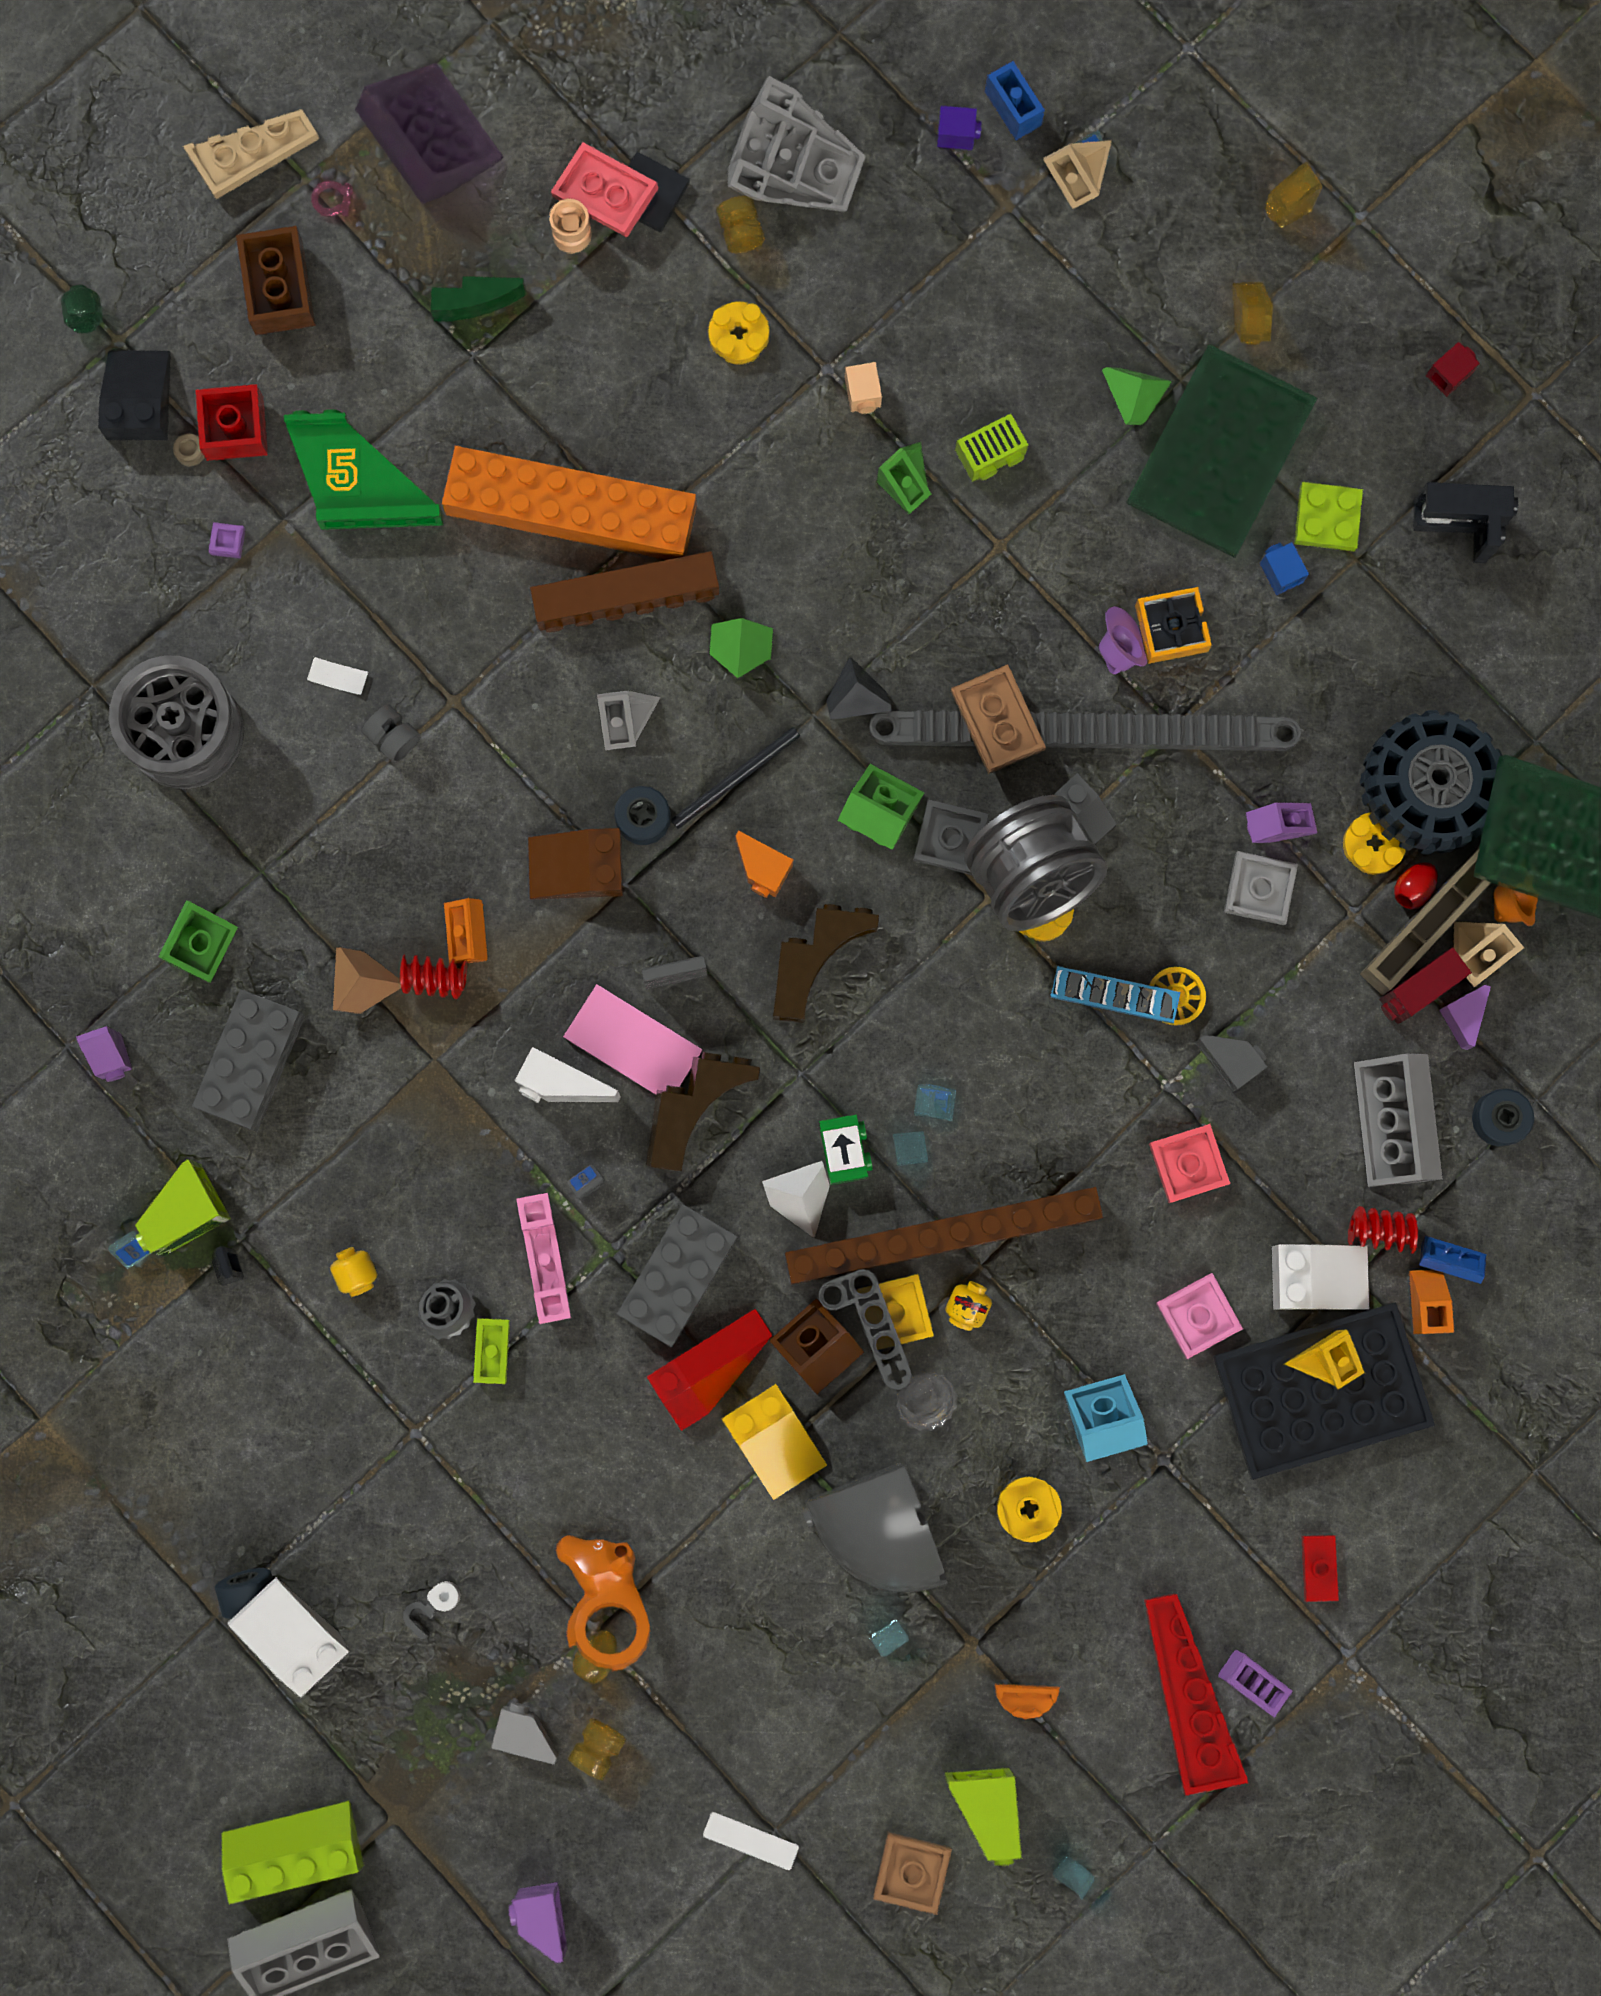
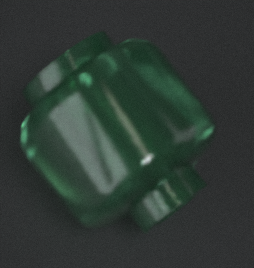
[60,285,103,334]

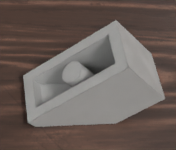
[492,1702,558,1765]

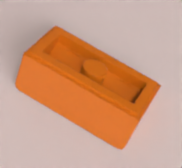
[444,898,488,964]

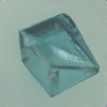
[1053,1855,1095,1900]

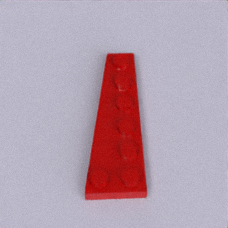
[1144,1593,1248,1796]

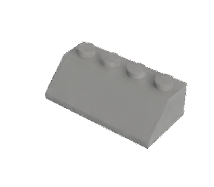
[1354,1054,1443,1187]
[228,1889,379,1996]

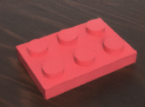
[551,142,659,237]

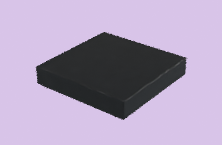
[628,151,690,233]

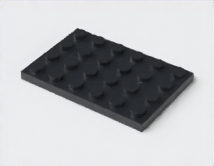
[1213,1302,1435,1480]

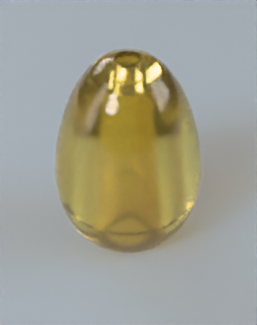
[572,1630,617,1684]

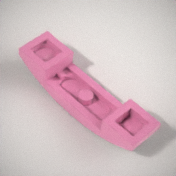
[516,1193,571,1324]

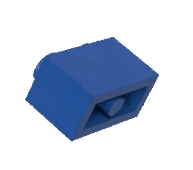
[985,61,1045,140]

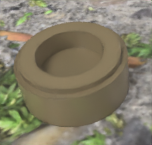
[173,433,204,466]

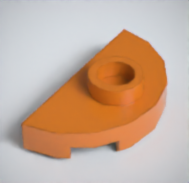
[995,1684,1060,1719]

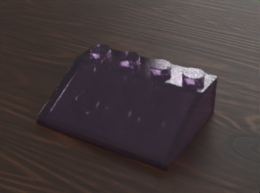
[355,63,503,204]

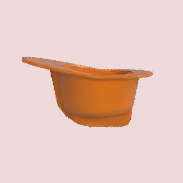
[1494,858,1539,926]

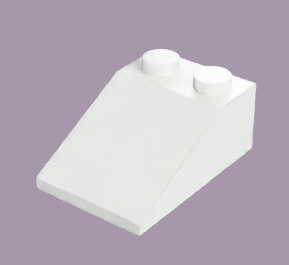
[515,1047,621,1103]
[1272,1245,1369,1310]
[228,1577,349,1697]

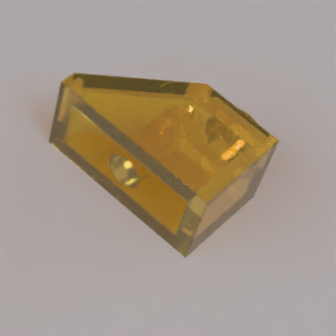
[1265,162,1323,229]
[1232,282,1273,345]

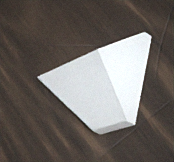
[762,1161,830,1238]

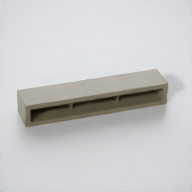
[1360,834,1516,995]

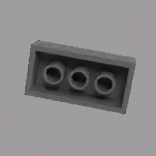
[192,989,305,1133]
[617,1204,738,1348]

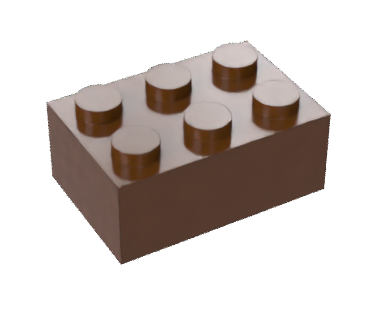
[236,226,315,335]

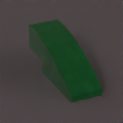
[431,276,526,322]

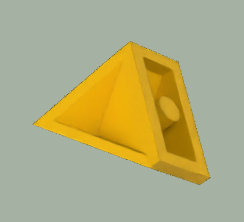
[1284,1330,1365,1389]

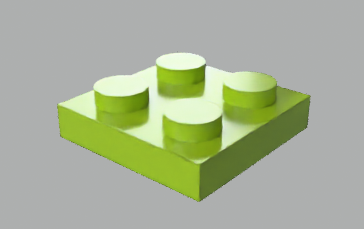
[1294,482,1363,551]

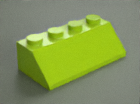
[222,1801,364,1904]

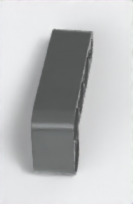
[819,1270,911,1390]

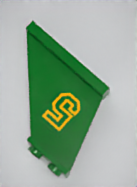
[284,409,443,530]

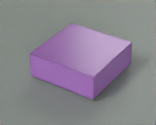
[208,522,245,559]

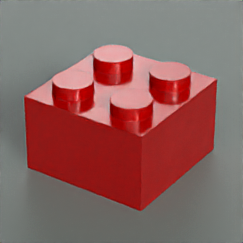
[195,384,268,461]

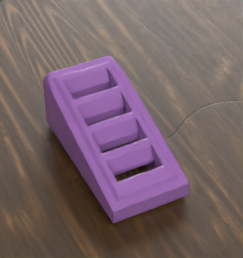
[1218,1650,1292,1718]

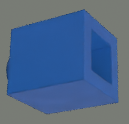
[1260,542,1309,595]

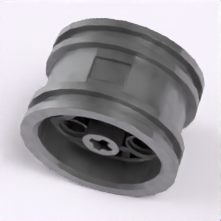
[109,655,244,789]

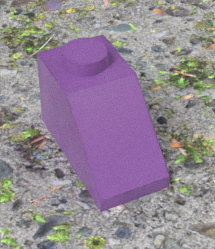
[1246,802,1317,843]
[76,1026,132,1082]

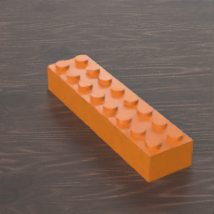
[442,446,697,560]

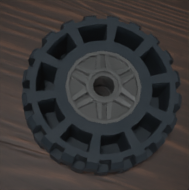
[1360,710,1508,855]

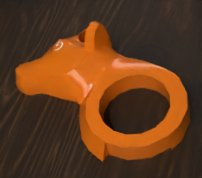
[556,1535,650,1671]

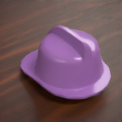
[1099,606,1148,674]

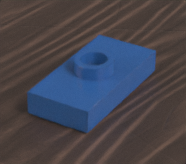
[1419,1236,1486,1284]

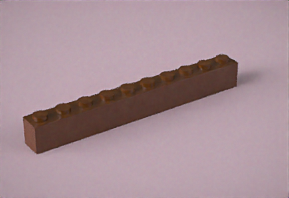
[785,1187,1103,1285]

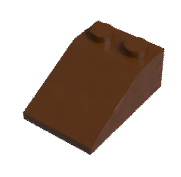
[528,828,623,899]

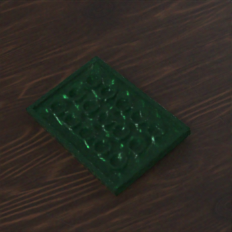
[1126,344,1317,558]
[1473,755,1601,919]

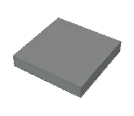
[1224,851,1298,925]

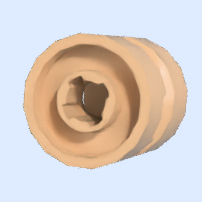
[549,199,592,253]

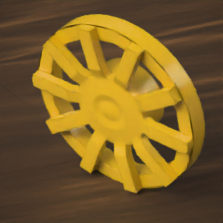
[1149,967,1206,1025]

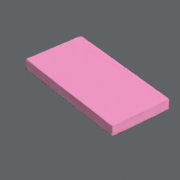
[563,984,703,1095]

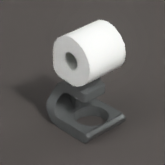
[403,1581,461,1639]

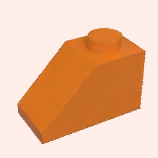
[736,830,793,898]

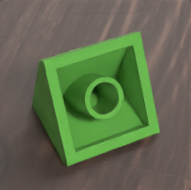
[158,900,238,983]

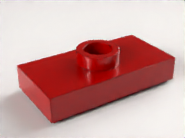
[1301,1535,1339,1602]

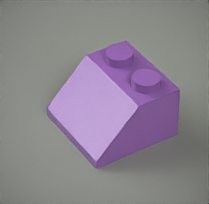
[509,1882,568,1963]

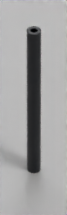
[671,727,800,829]

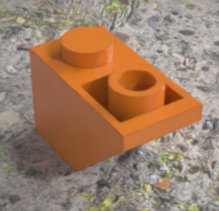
[1409,1270,1454,1334]

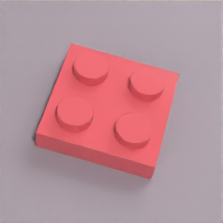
[1149,1124,1230,1203]

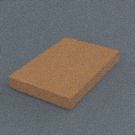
[951,665,1046,774]

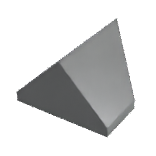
[597,691,661,750]

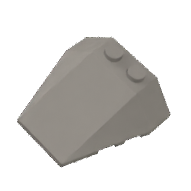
[728,76,866,212]

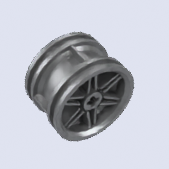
[964,795,1108,931]

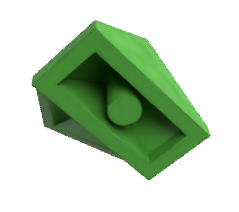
[1102,367,1172,425]
[877,442,931,514]
[710,618,773,678]

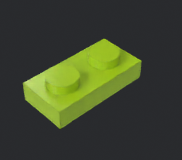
[473,1319,510,1384]

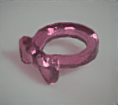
[311,180,353,217]

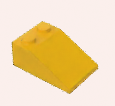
[722,1384,827,1500]

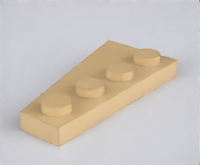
[183,110,319,199]

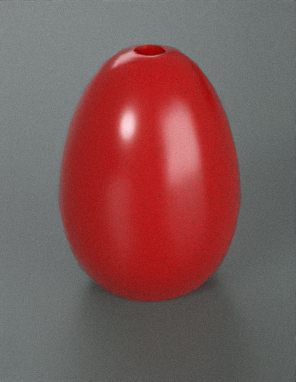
[1394,862,1438,909]

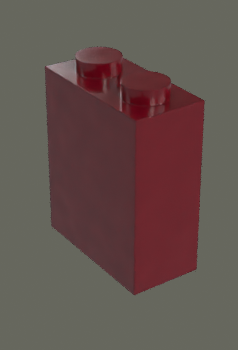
[1379,947,1472,1024]

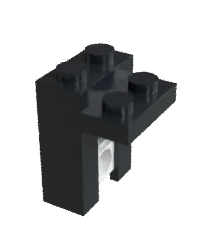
[1413,482,1518,563]

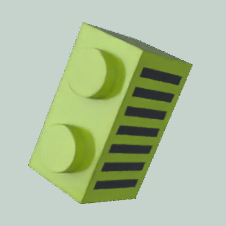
[955,414,1028,481]

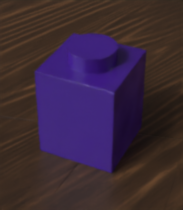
[937,106,982,150]

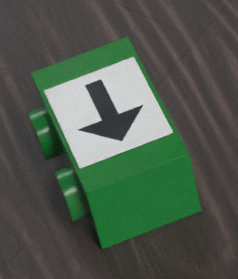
[819,1114,873,1186]

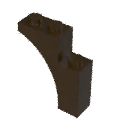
[773,904,879,1023]
[646,1052,760,1171]

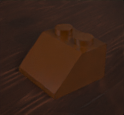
[769,1298,864,1394]

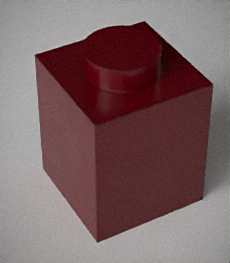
[1426,342,1480,397]

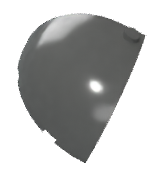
[801,1463,947,1592]

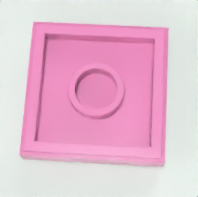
[1156,1273,1243,1359]

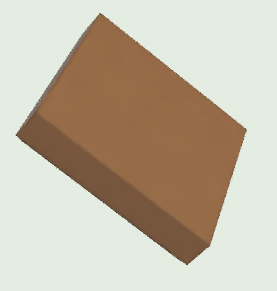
[873,1832,952,1915]

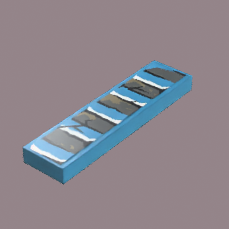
[1051,966,1181,1024]

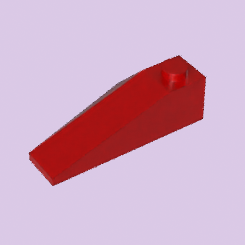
[647,1309,772,1431]

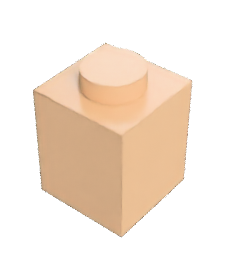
[845,362,882,414]

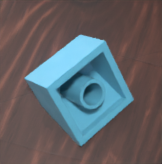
[1064,1374,1148,1462]

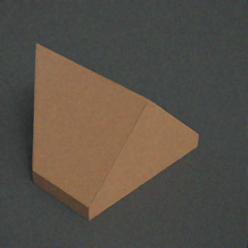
[333,947,401,1014]

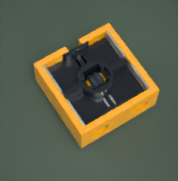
[1135,587,1212,664]

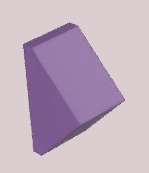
[1440,985,1491,1050]

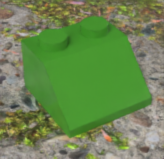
[838,764,924,850]

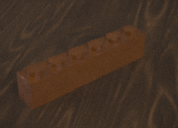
[530,551,720,632]

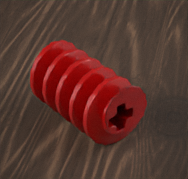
[400,954,468,999]
[1348,1206,1418,1254]

